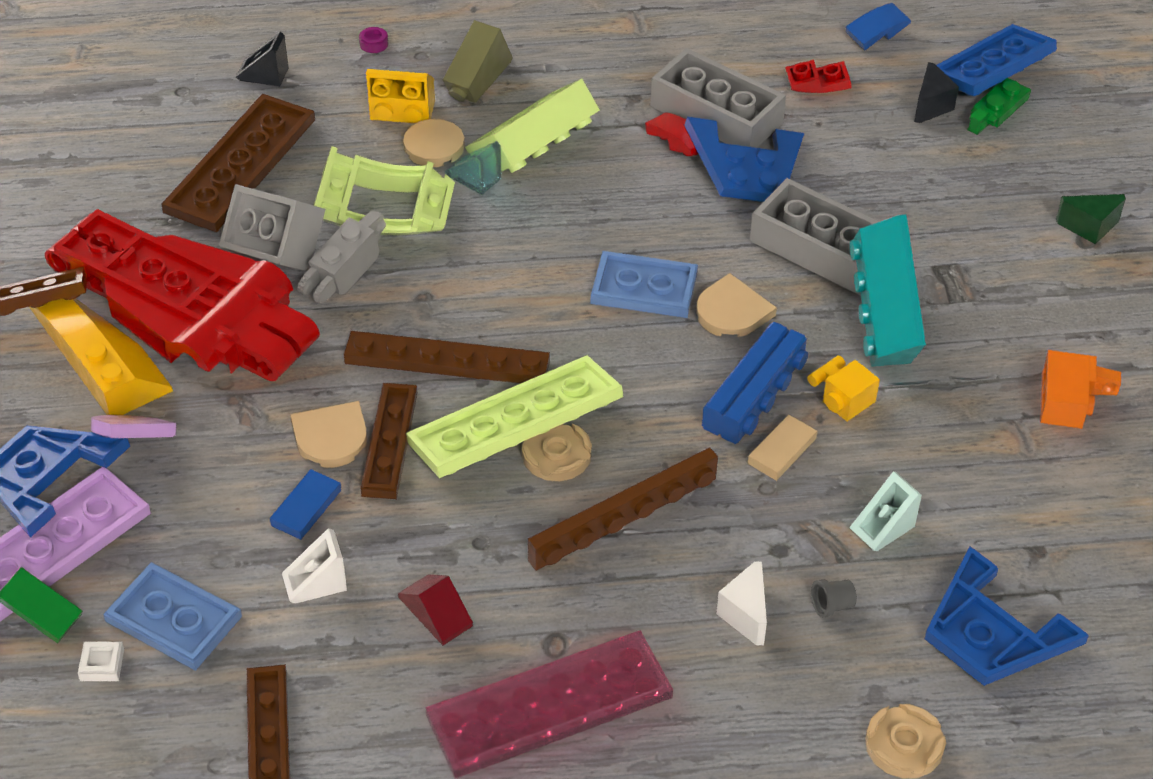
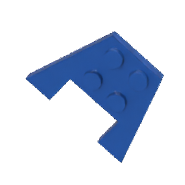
[684,117,804,202]
[0,425,130,538]
[924,546,1089,686]

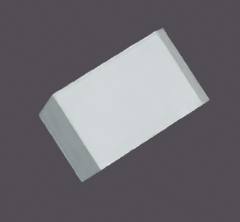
[282,528,347,604]
[716,562,767,645]

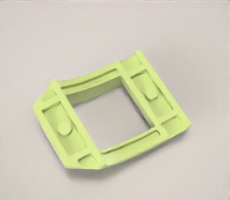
[314,146,455,235]

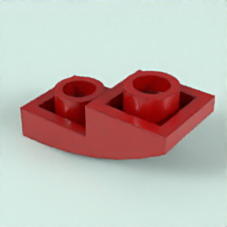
[785,60,852,93]
[645,112,698,156]

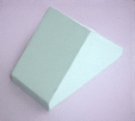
[849,471,922,551]

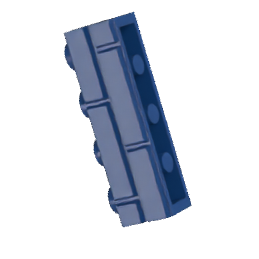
[702,321,808,444]

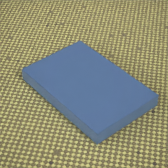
[590,251,698,318]
[103,562,242,671]

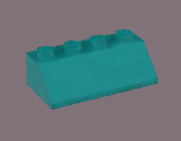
[850,214,926,367]

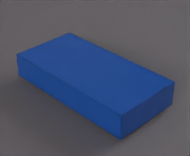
[270,469,341,540]

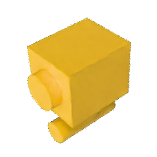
[807,355,880,421]

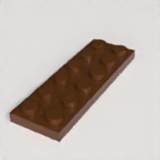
[161,93,315,233]

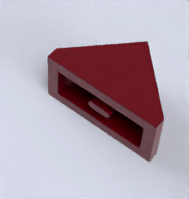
[398,574,473,646]

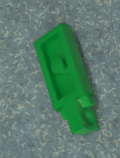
[967,78,1031,135]

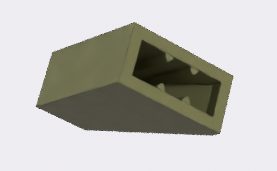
[443,20,513,103]

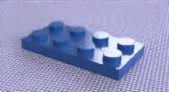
[937,24,1057,96]

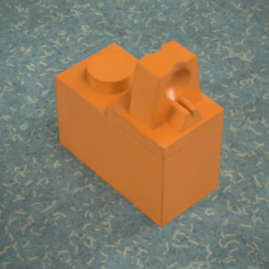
[1040,350,1121,429]

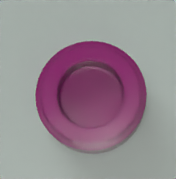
[359,27,388,53]

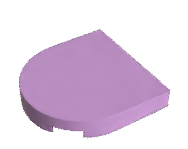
[91,415,176,438]

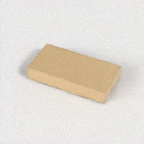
[748,415,817,481]

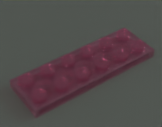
[425,630,673,779]

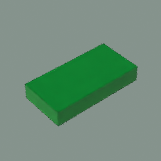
[0,567,83,644]

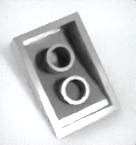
[219,184,326,271]

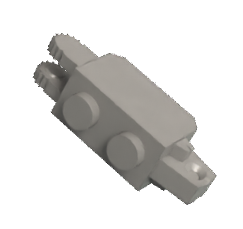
[297,209,386,304]

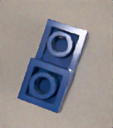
[845,3,911,51]

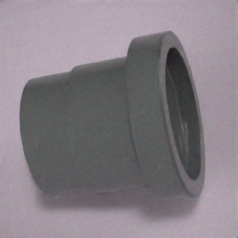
[811,579,857,618]

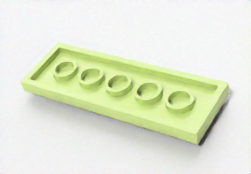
[406,355,623,478]

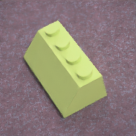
[465,79,600,173]

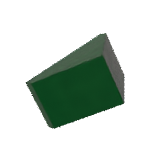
[1056,194,1126,244]

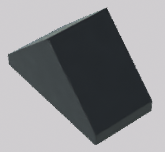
[236,32,289,87]
[914,62,959,123]

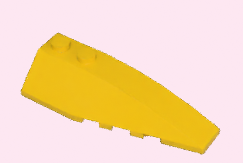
[29,299,173,415]

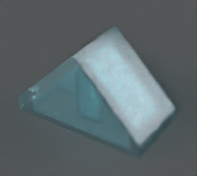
[445,141,501,195]

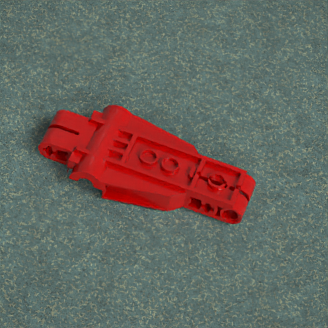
[45,209,320,381]

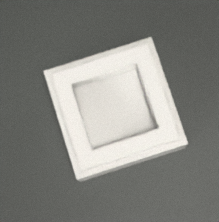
[78,642,124,681]

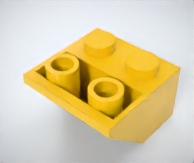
[366,69,435,123]

